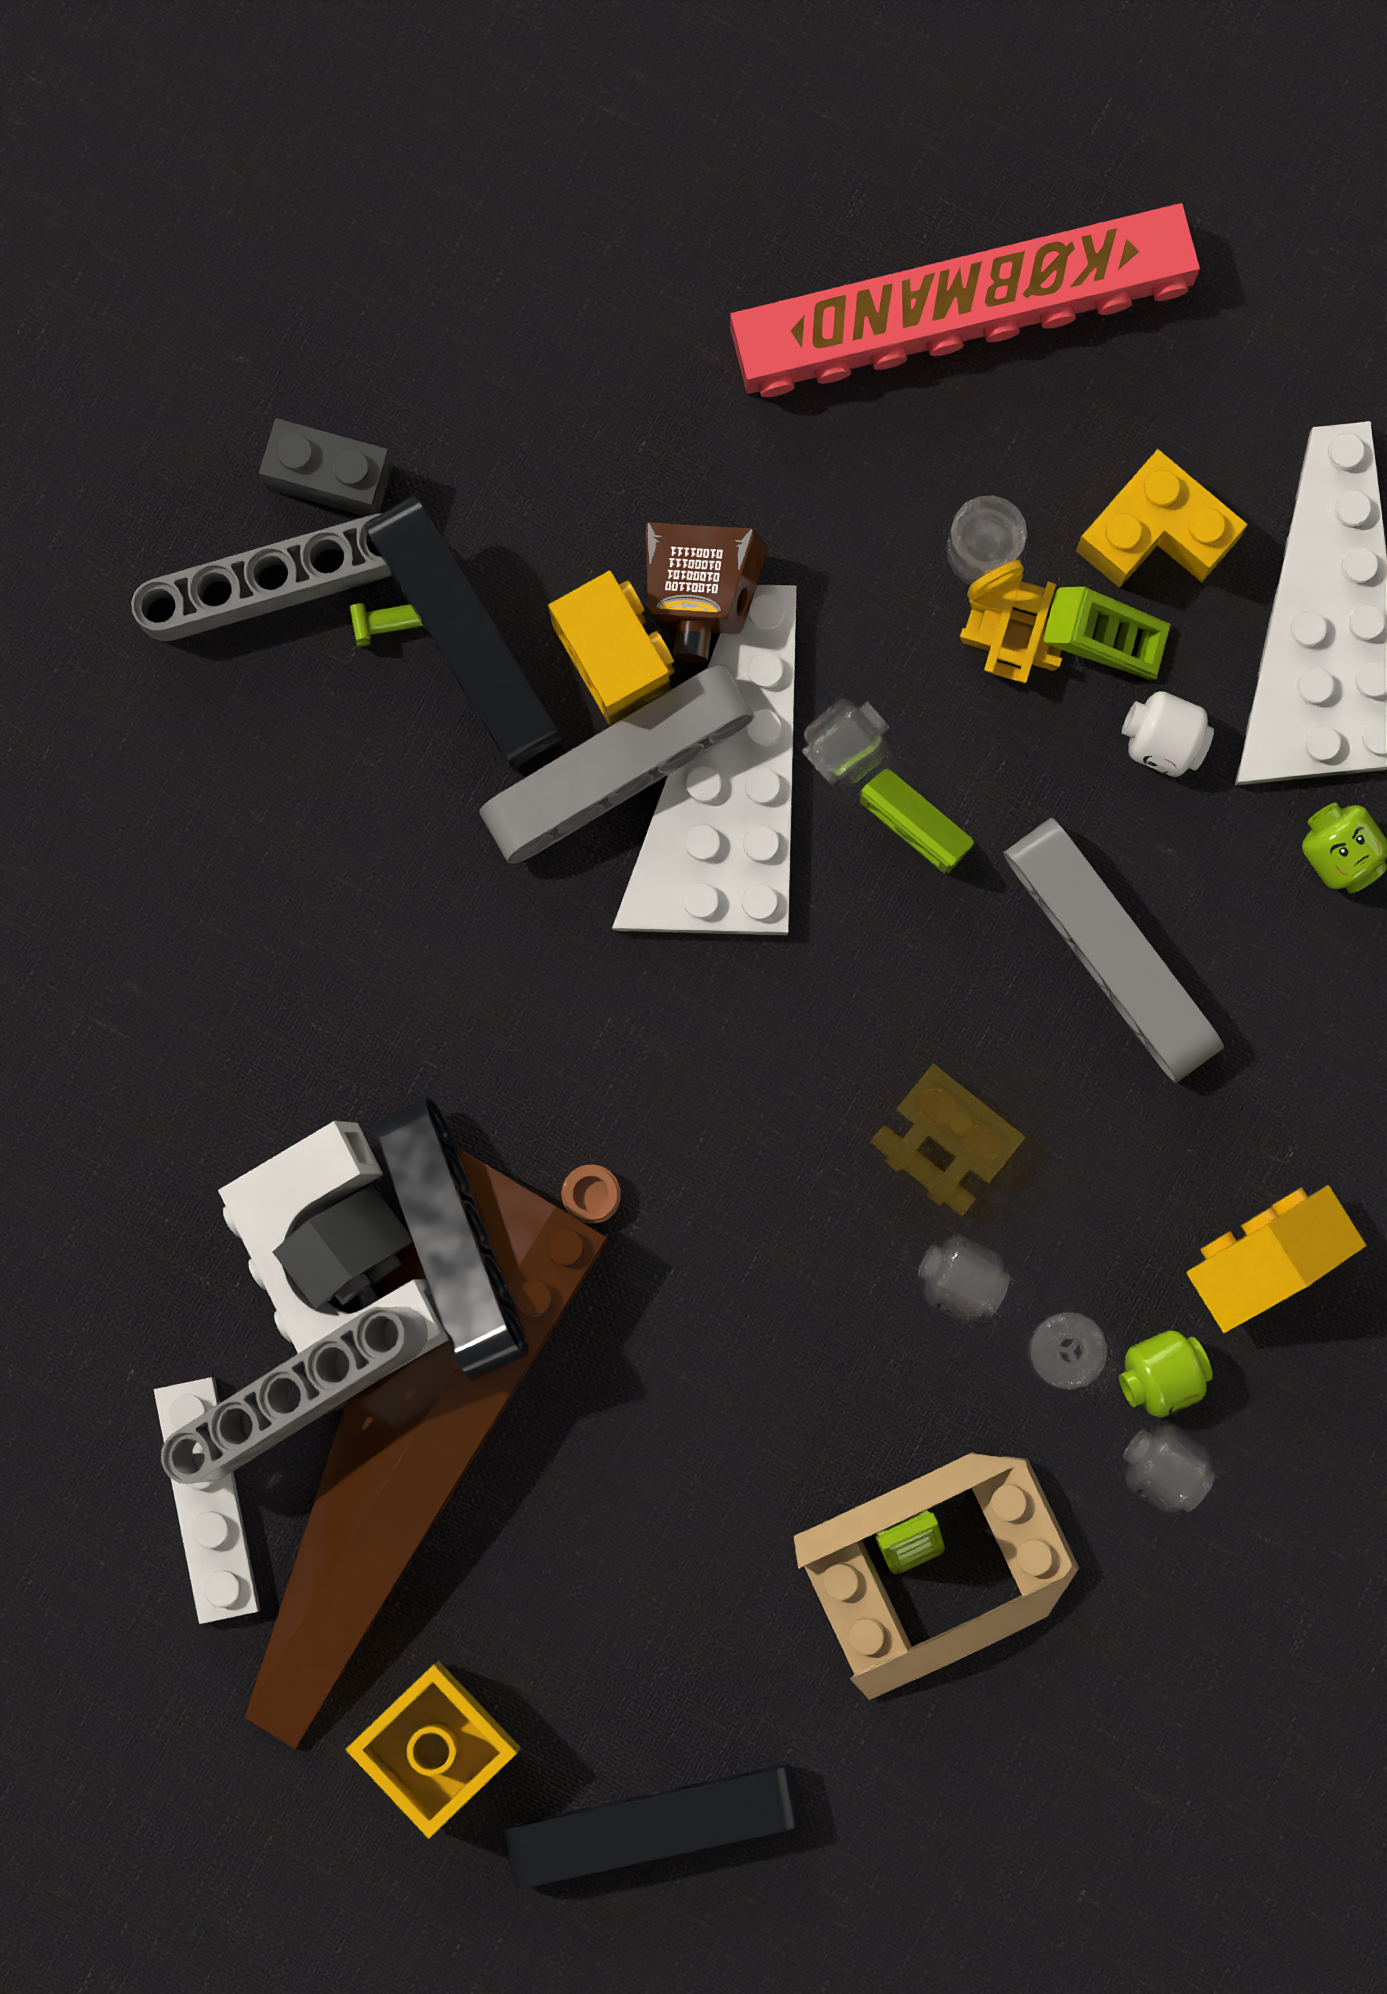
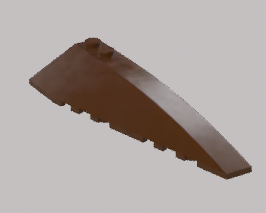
[245,1148,609,1749]

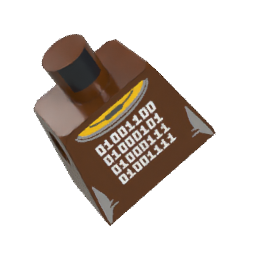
[645,522,767,663]

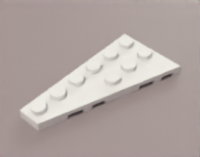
[1235,421,1387,785]
[612,585,796,935]

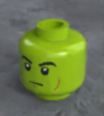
[1302,802,1387,893]
[1119,1330,1213,1418]

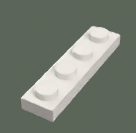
[154,1377,260,1624]

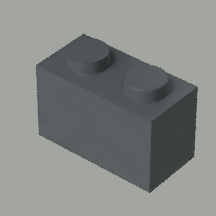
[259,418,394,517]
[272,1184,413,1309]

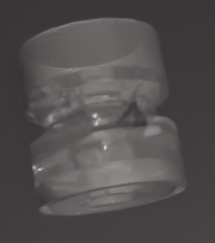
[947,495,1027,584]

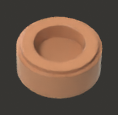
[561,1165,621,1224]

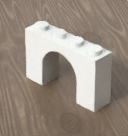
[218,1121,448,1380]

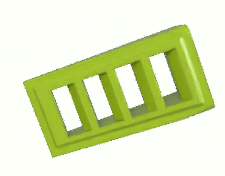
[1043,587,1170,679]
[874,1510,945,1574]

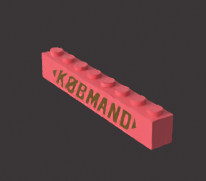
[730,203,1200,397]

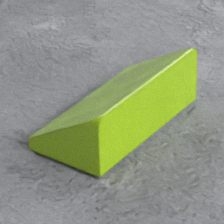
[860,769,974,874]

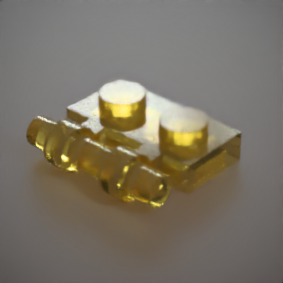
[870,1063,1026,1216]

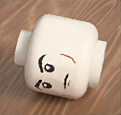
[1122,691,1214,777]

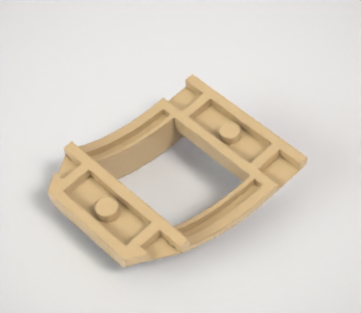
[794,1452,1079,1700]

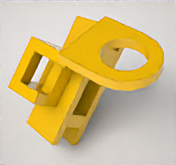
[960,560,1062,684]

